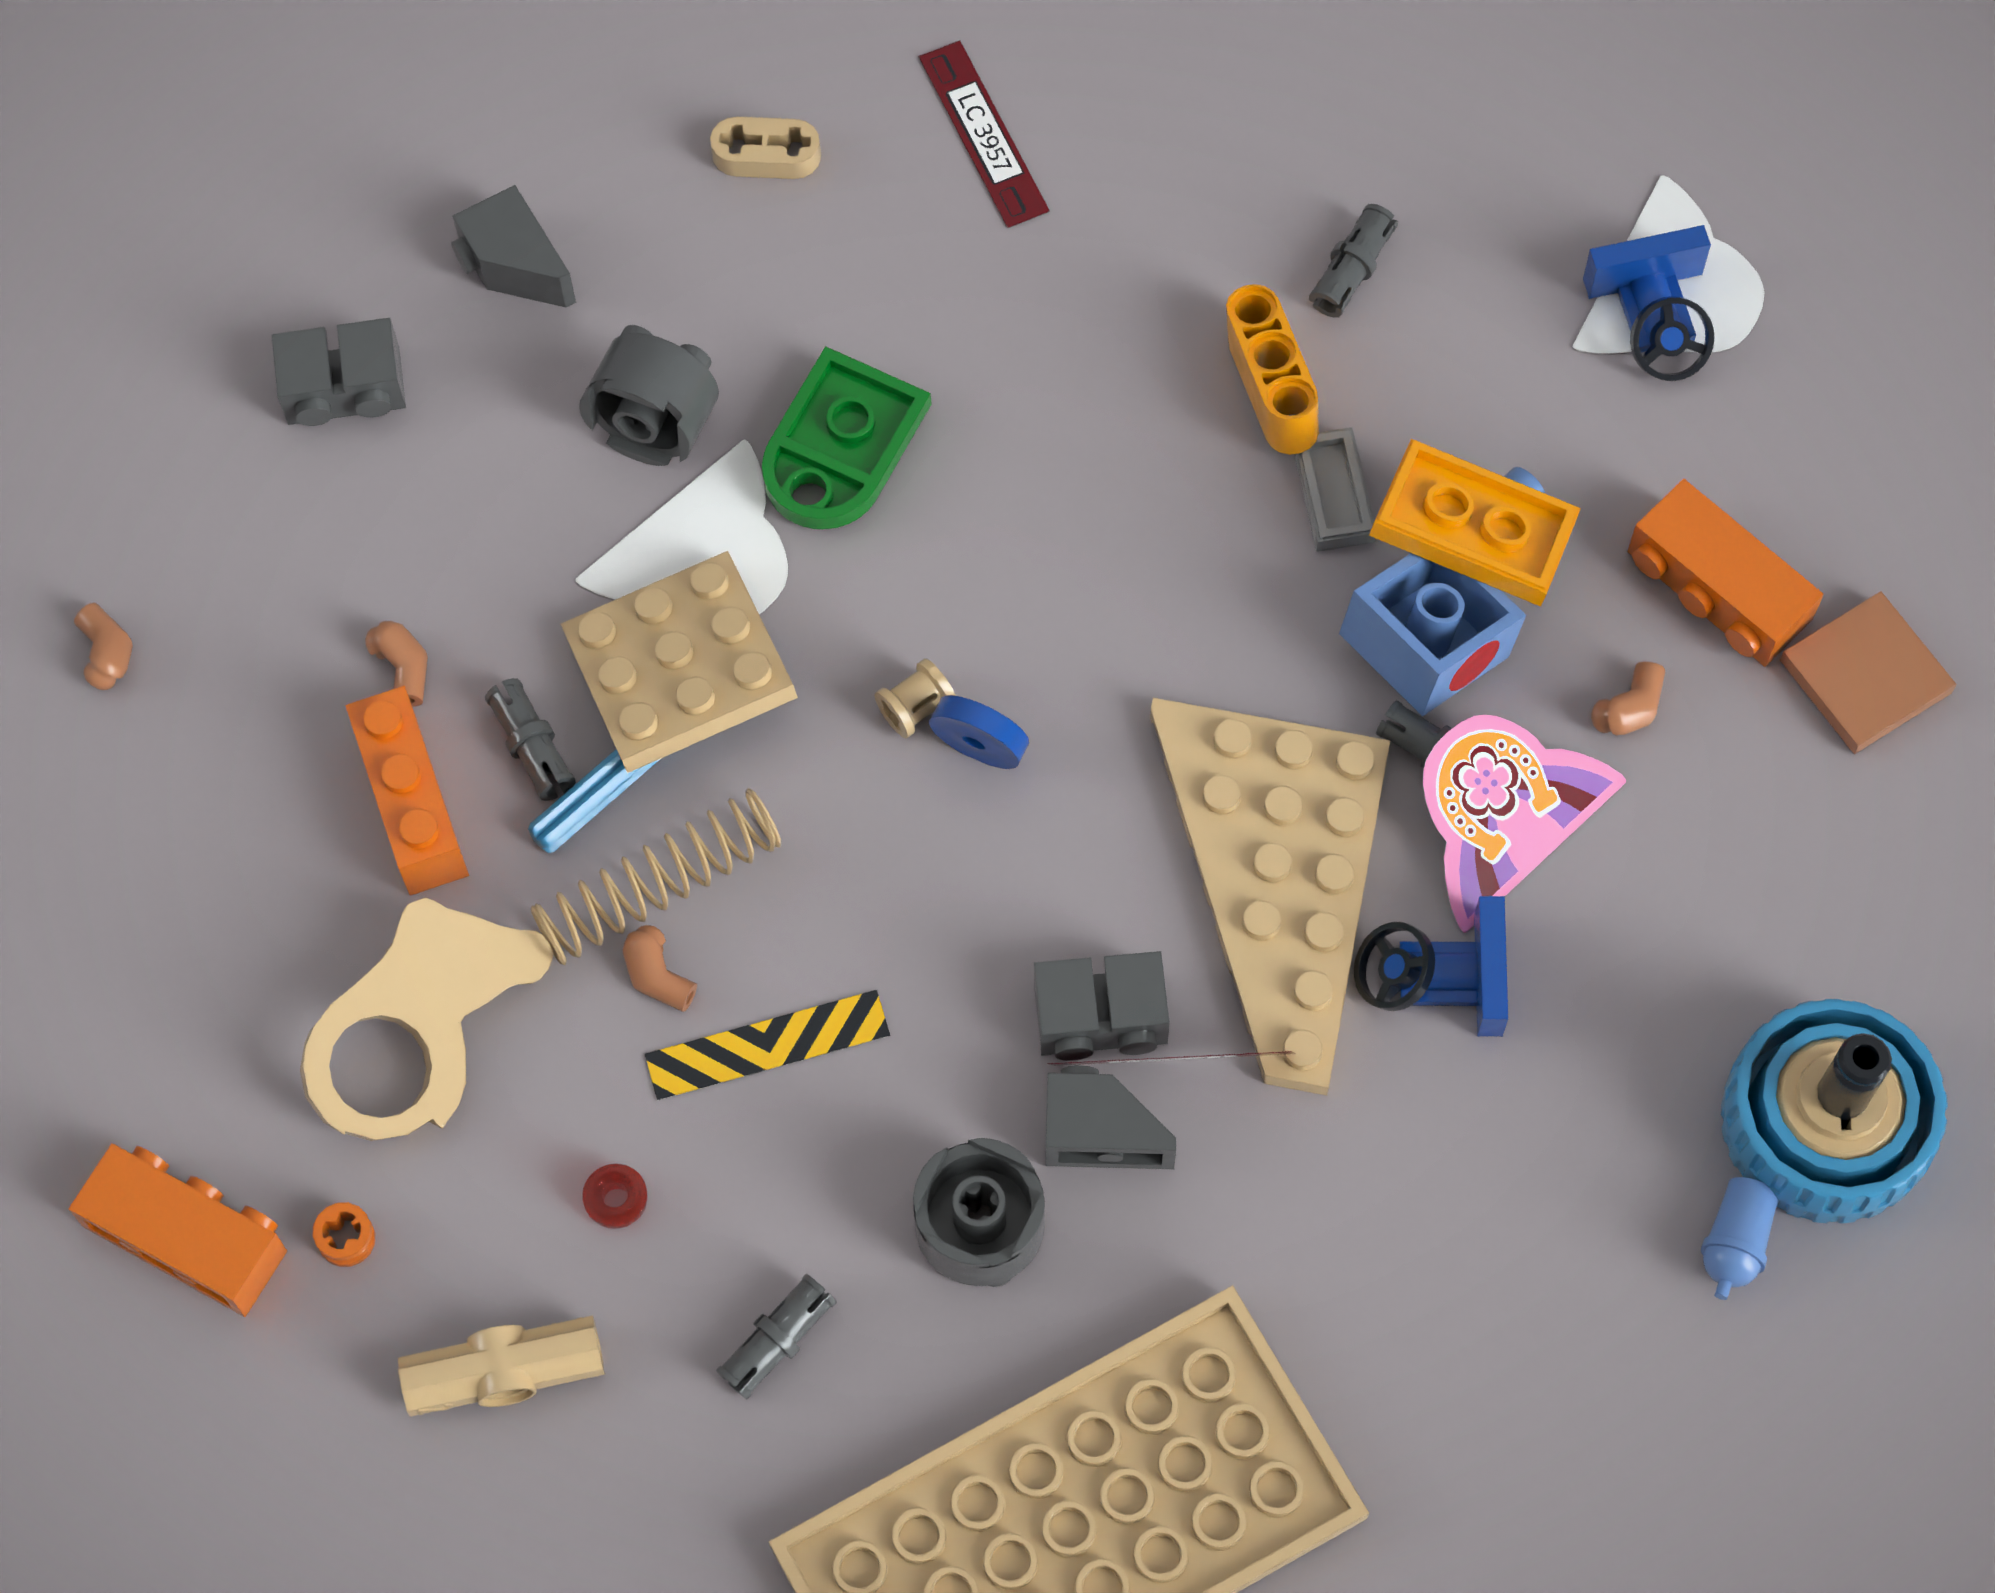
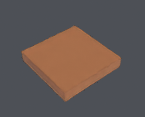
[1780,591,1957,754]

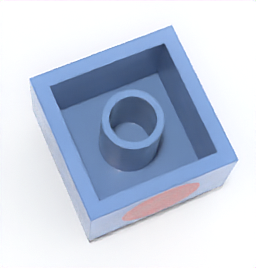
[1339,553,1526,717]

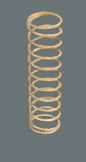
[531,788,781,965]

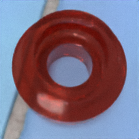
[582,1164,648,1229]

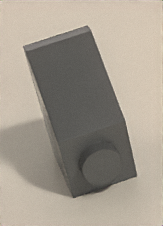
[451,185,576,308]
[1046,1065,1176,1169]

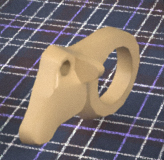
[300,898,553,1141]

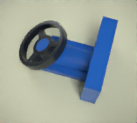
[1583,225,1714,381]
[1354,896,1508,1037]

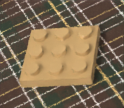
[561,551,798,773]

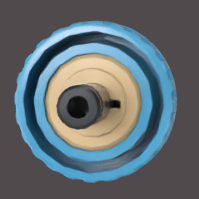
[1720,999,1948,1224]

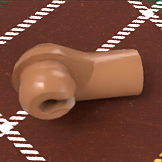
[365,621,428,707]

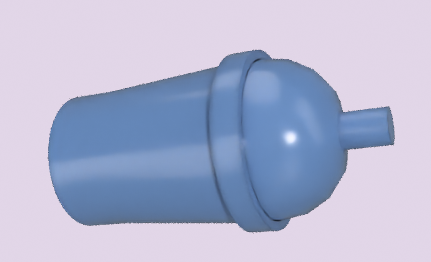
[1701,1177,1778,1300]

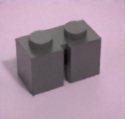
[271,317,406,426]
[1034,951,1170,1061]

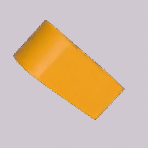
[1226,284,1319,455]

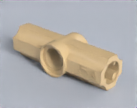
[398,1316,605,1417]

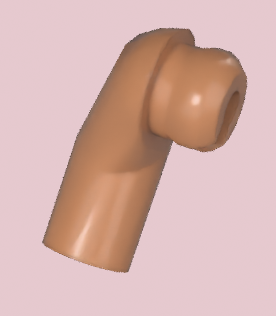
[74,603,133,690]
[1591,661,1666,736]
[623,925,697,1012]

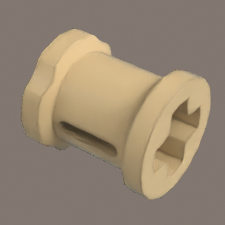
[874,659,956,738]

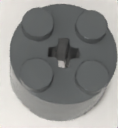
[579,325,719,466]
[913,1138,1045,1287]

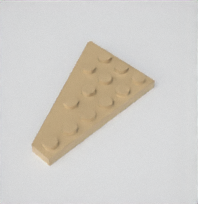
[1150,698,1390,1096]

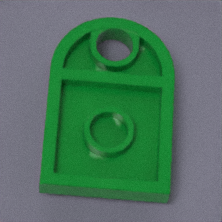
[762,346,932,529]

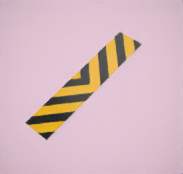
[645,990,890,1101]

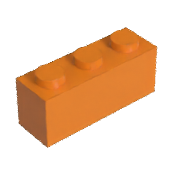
[1627,478,1824,667]
[345,685,469,896]
[68,1143,287,1317]

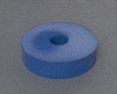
[929,695,1029,769]

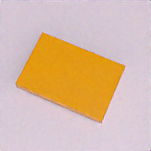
[1369,438,1581,607]

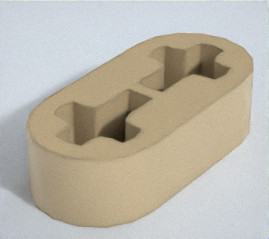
[710,117,821,179]

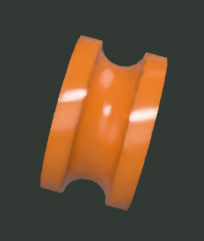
[313,1202,375,1267]

